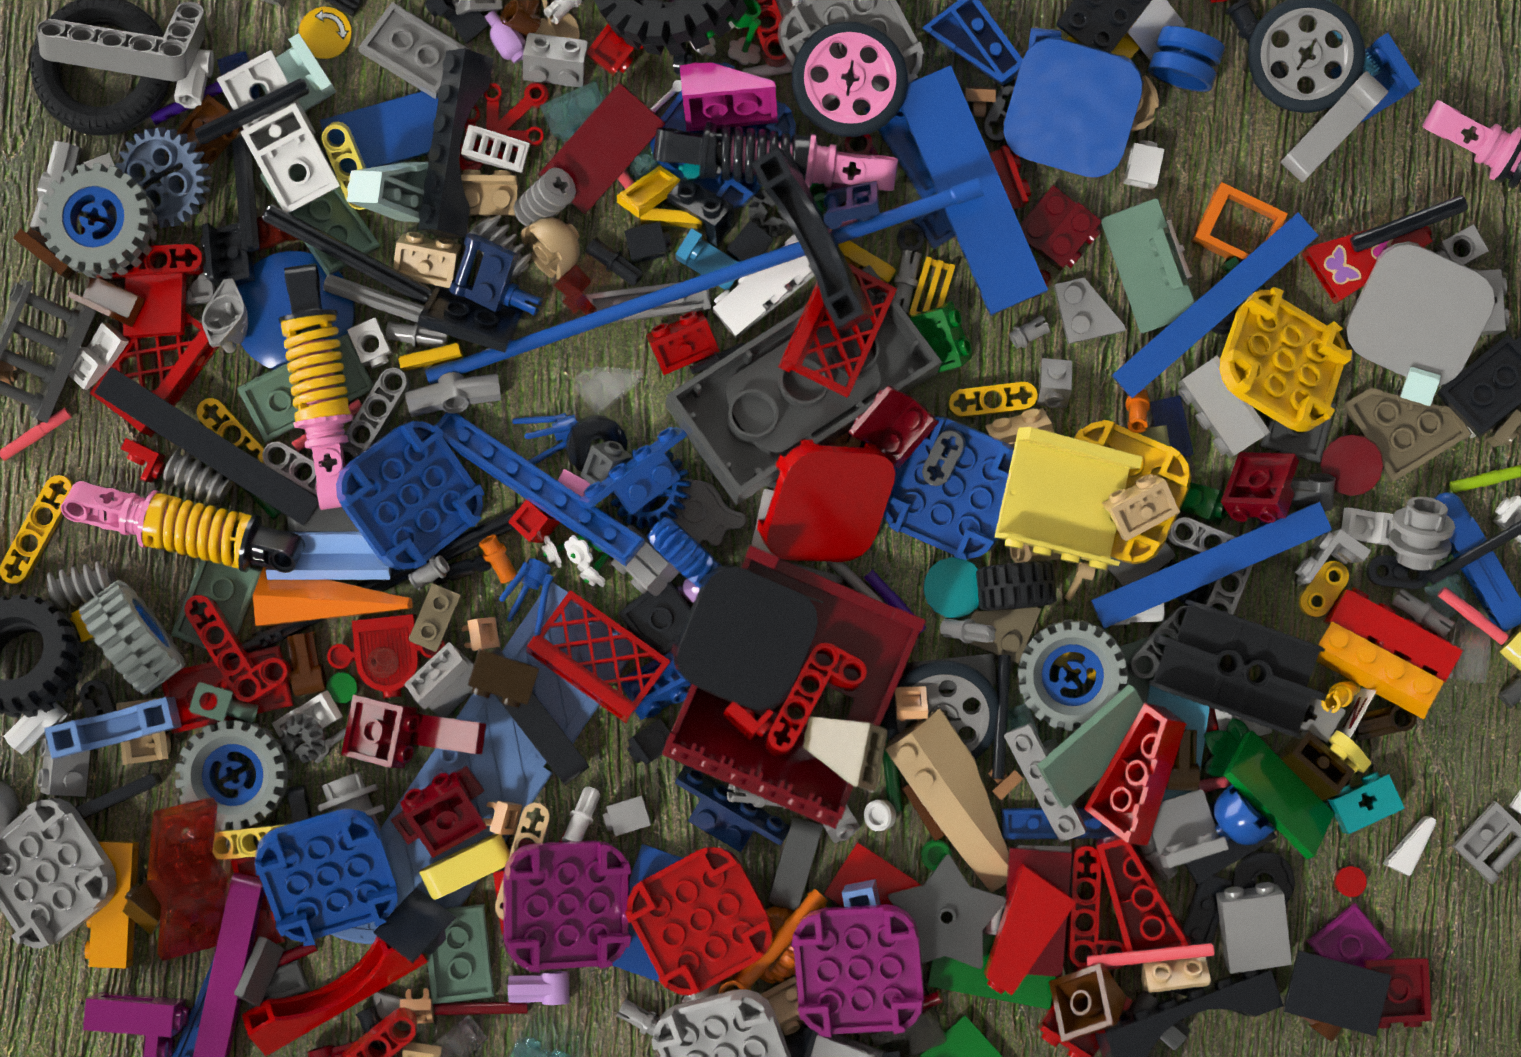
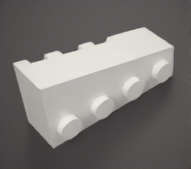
[713,234,815,339]

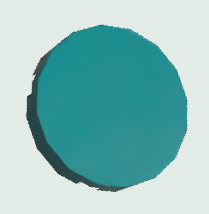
[923,557,979,618]

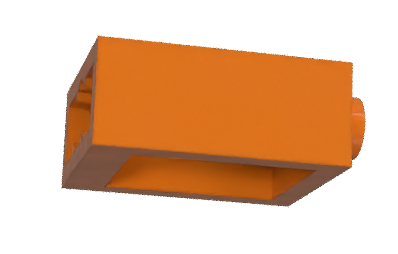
[1191,182,1288,263]

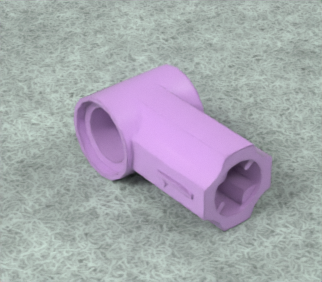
[508,971,570,1005]

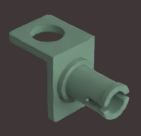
[189,682,258,724]

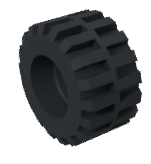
[976,561,1057,611]

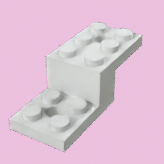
[217,50,341,213]

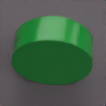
[326,672,359,703]
[921,840,952,871]

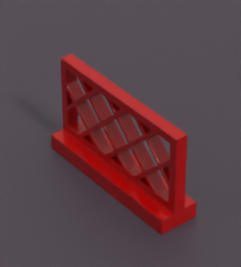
[778,264,897,398]
[90,312,219,438]
[526,590,671,724]

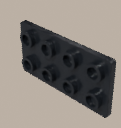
[1056,0,1151,53]

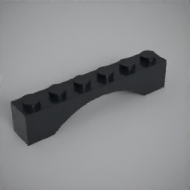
[418,48,494,238]
[752,147,874,330]
[1095,970,1283,1057]

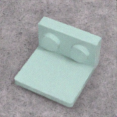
[259,33,337,112]

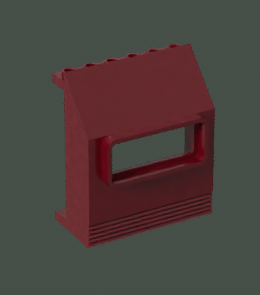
[662,545,926,829]

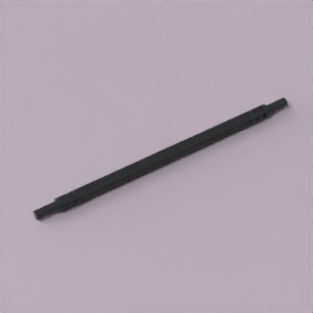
[228,507,520,660]

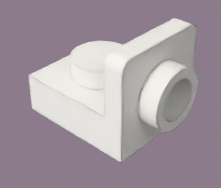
[1493,495,1521,543]

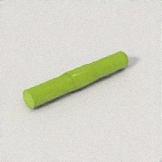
[1449,465,1521,493]

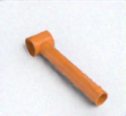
[718,889,828,994]

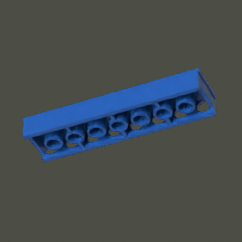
[900,65,1048,317]

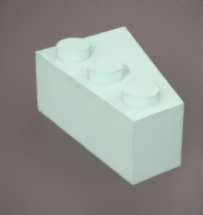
[347,162,429,222]

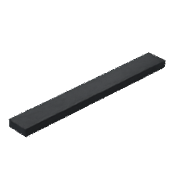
[94,367,319,526]

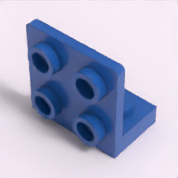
[1330,33,1421,122]

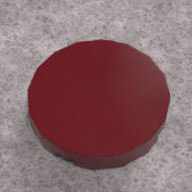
[1321,434,1384,496]

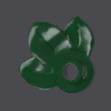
[1202,717,1249,777]

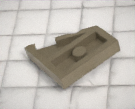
[969,607,1041,664]

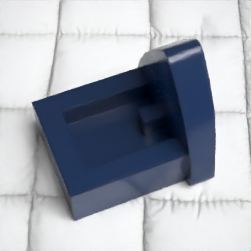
[911,208,956,251]

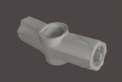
[30,141,82,233]
[405,372,501,417]

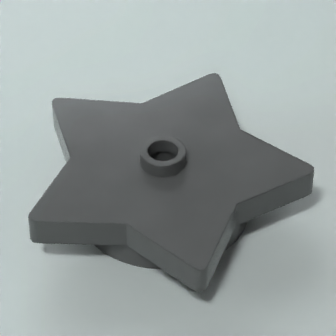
[888,854,1006,969]

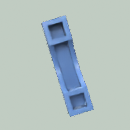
[44,697,182,759]

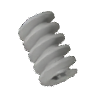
[514,167,576,227]
[469,215,533,282]
[163,447,234,506]
[47,561,116,609]

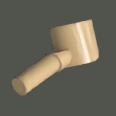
[1064,561,1096,601]

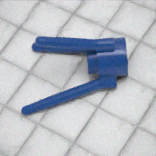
[512,413,577,465]
[499,558,554,636]

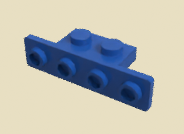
[579,427,687,515]

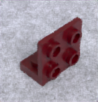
[849,386,939,468]

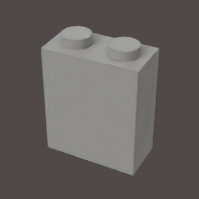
[1216,882,1292,974]

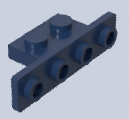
[675,765,790,852]

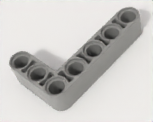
[37,2,205,81]
[262,368,410,496]
[1168,517,1253,615]

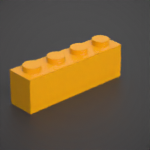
[1316,622,1444,719]
[85,840,139,969]

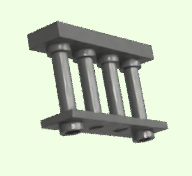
[0,279,96,423]

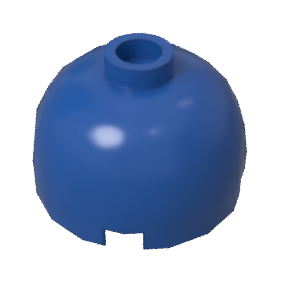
[1214,784,1275,845]

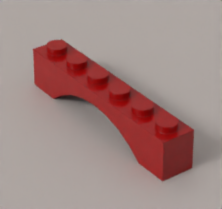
[242,937,428,1056]

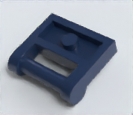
[824,181,880,229]
[449,233,519,312]

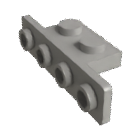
[1004,723,1087,842]

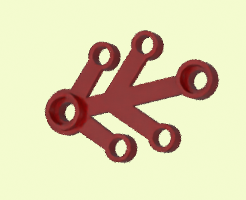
[459,82,549,171]

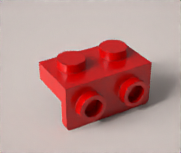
[586,24,644,77]

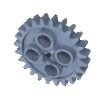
[115,127,211,228]

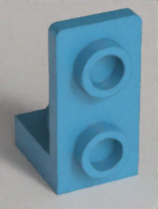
[675,228,738,290]

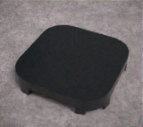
[671,564,818,711]

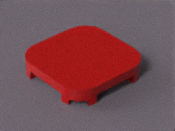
[757,439,895,562]
[625,846,774,996]

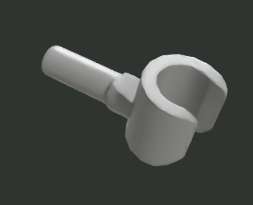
[314,728,346,763]

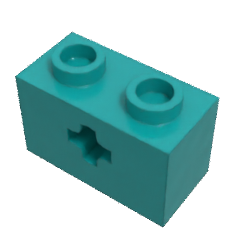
[1327,771,1405,834]

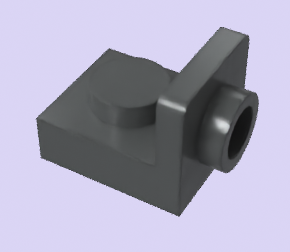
[581,441,632,484]

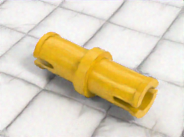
[1321,678,1361,713]

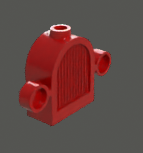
[327,614,446,699]

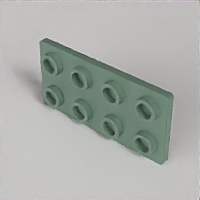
[1101,198,1195,333]

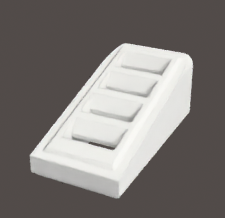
[461,125,530,173]
[1383,816,1437,876]

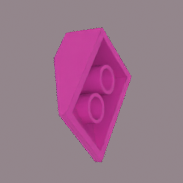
[680,62,778,131]

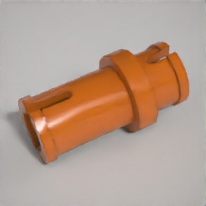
[1126,388,1150,433]
[479,534,518,584]

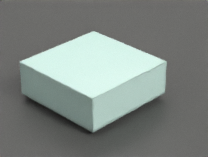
[1400,367,1441,406]

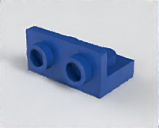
[621,652,691,720]

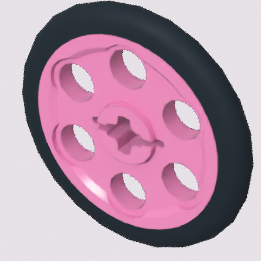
[792,22,908,137]

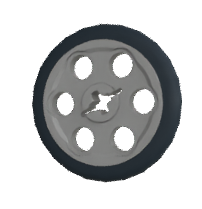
[1248,0,1365,113]
[884,661,999,760]

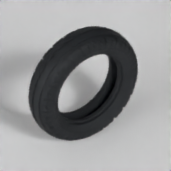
[30,0,170,136]

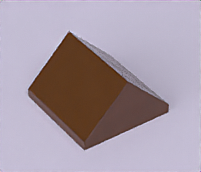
[1049,963,1127,1042]

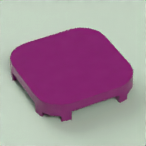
[503,841,631,972]
[792,905,924,1038]

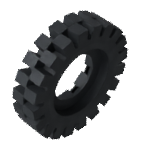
[594,0,748,55]

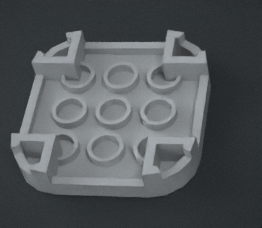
[778,0,924,113]
[1345,241,1495,385]
[0,798,117,949]
[651,989,791,1057]

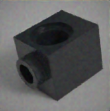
[624,222,672,264]

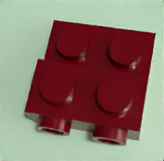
[1020,185,1102,272]
[1221,452,1299,523]
[341,695,419,769]
[400,771,487,858]
[1364,957,1432,1029]

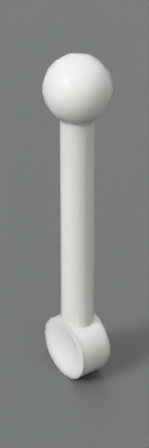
[650,80,682,112]

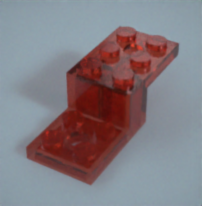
[147,797,228,961]

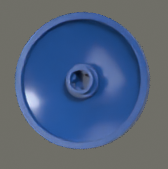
[237,251,355,370]

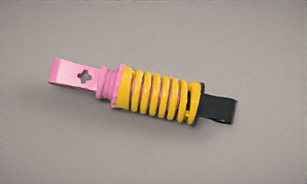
[278,263,353,510]
[61,481,305,573]

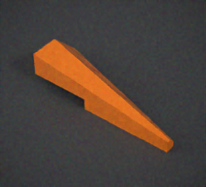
[253,567,413,626]

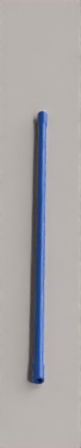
[425,178,984,385]

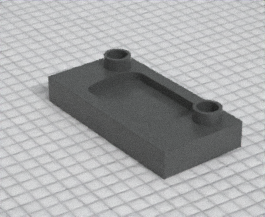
[665,265,942,505]

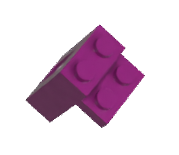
[83,992,190,1057]

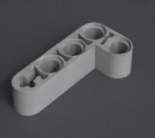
[1280,71,1389,183]

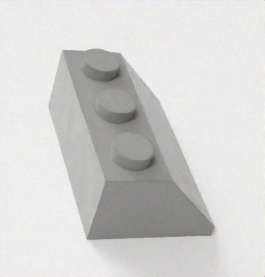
[1178,355,1270,458]

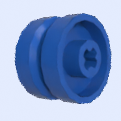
[1148,26,1225,92]

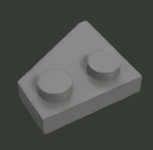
[1053,278,1126,345]

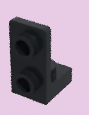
[667,177,735,247]
[627,718,670,766]

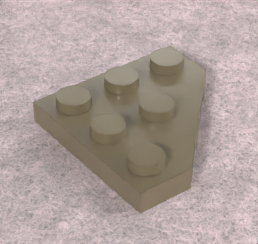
[1342,388,1471,483]

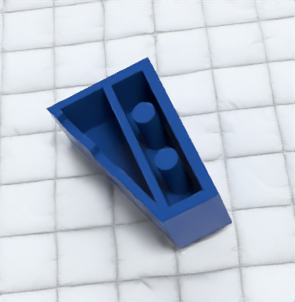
[922,0,1023,86]

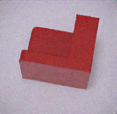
[508,499,560,543]

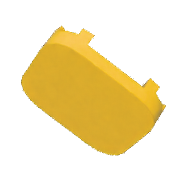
[1219,287,1352,432]
[1074,420,1192,564]

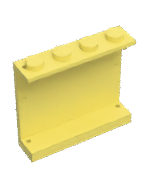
[995,427,1143,570]

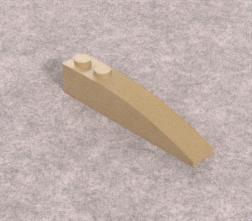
[885,708,1009,893]

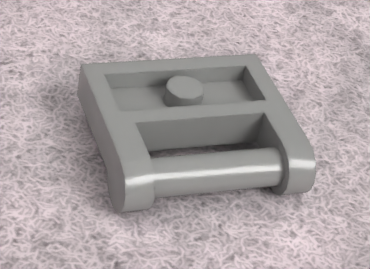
[1452,801,1521,885]

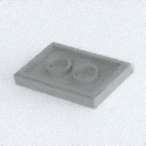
[359,2,469,99]

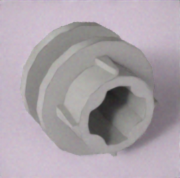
[1388,497,1456,570]
[318,772,386,831]

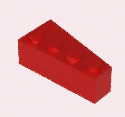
[1324,587,1463,683]
[1084,703,1187,846]
[1096,835,1192,966]

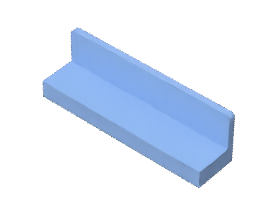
[266,531,392,580]

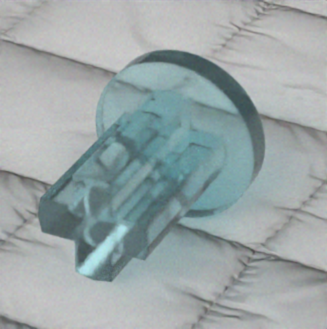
[630,154,657,180]

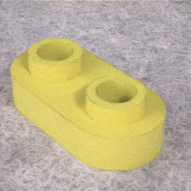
[1329,730,1372,774]

